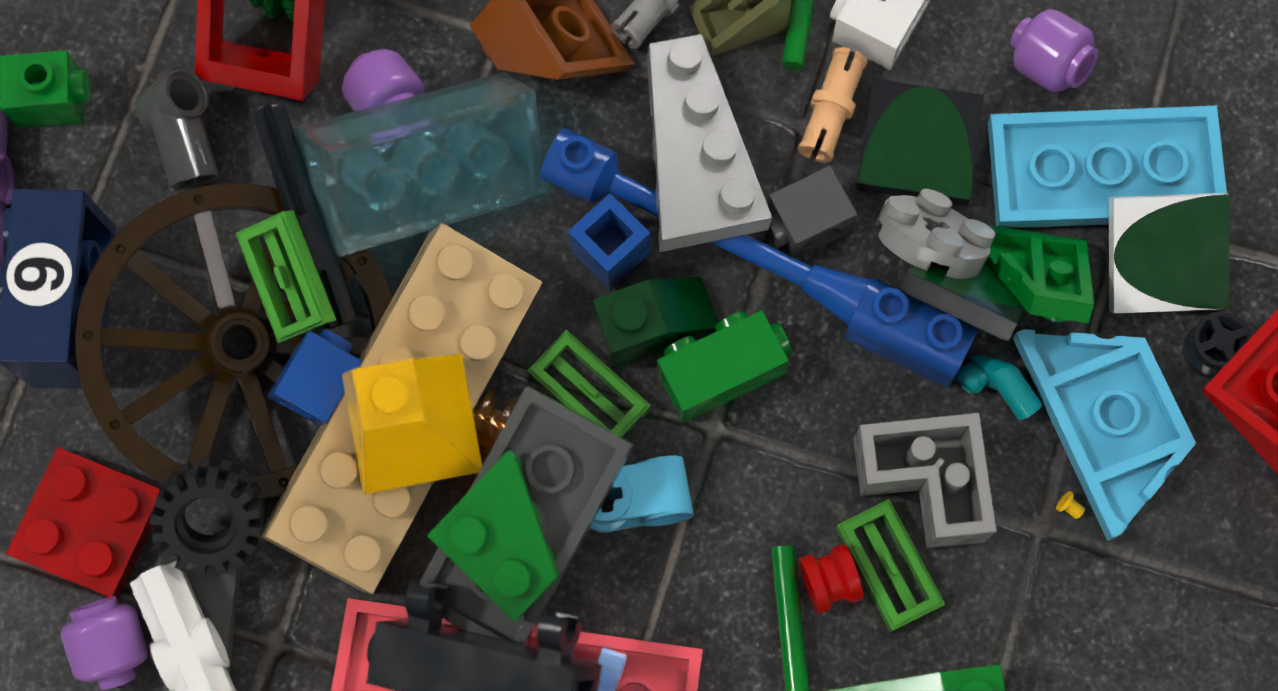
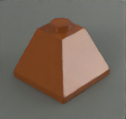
[469,0,635,80]

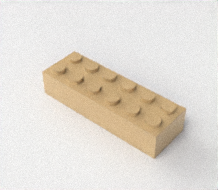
[260,223,543,594]

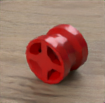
[798,543,864,615]

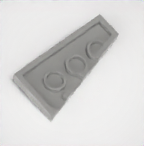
[647,34,772,252]

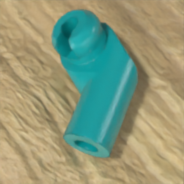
[956,354,1042,420]

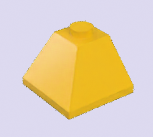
[342,354,482,494]

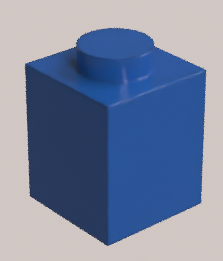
[568,193,651,291]
[267,329,362,426]

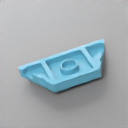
[1013,329,1196,541]

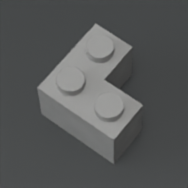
[853,413,997,548]

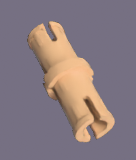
[798,47,868,163]

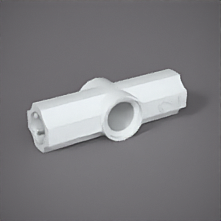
[130,561,237,691]

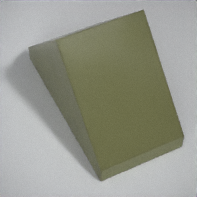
[689,0,792,55]

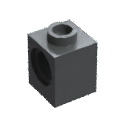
[766,166,857,259]

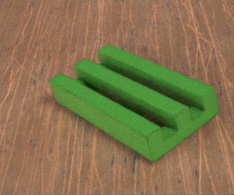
[235,210,336,343]
[527,330,651,437]
[836,499,945,633]

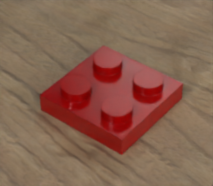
[6,447,160,601]

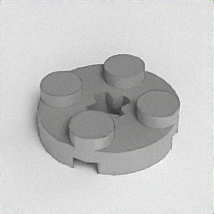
[876,189,995,279]

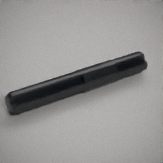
[253,102,355,329]

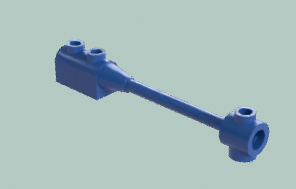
[540,128,979,388]

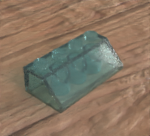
[295,72,547,257]

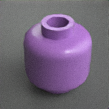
[1011,9,1099,92]
[342,49,426,133]
[61,596,149,690]

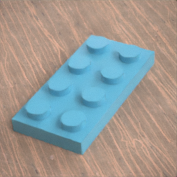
[988,106,1227,228]

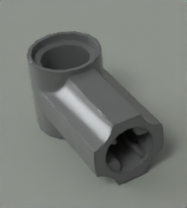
[135,69,220,191]

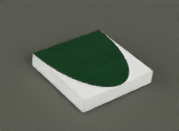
[1109,193,1230,313]

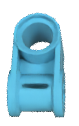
[589,456,694,533]

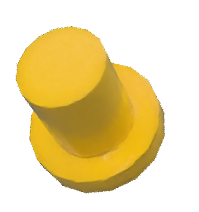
[1056,491,1085,519]

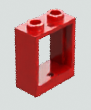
[195,0,325,101]

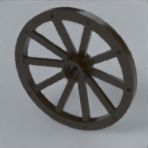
[75,183,392,499]

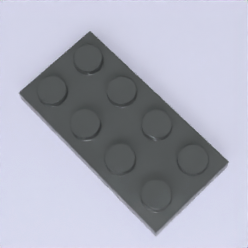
[419,386,634,646]

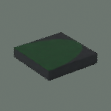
[856,78,984,206]
[900,262,1024,341]

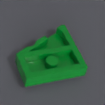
[986,225,1094,323]
[427,450,561,622]

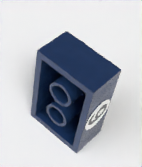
[0,189,116,389]

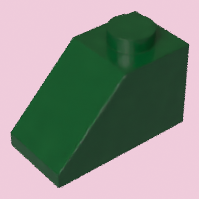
[592,276,719,369]

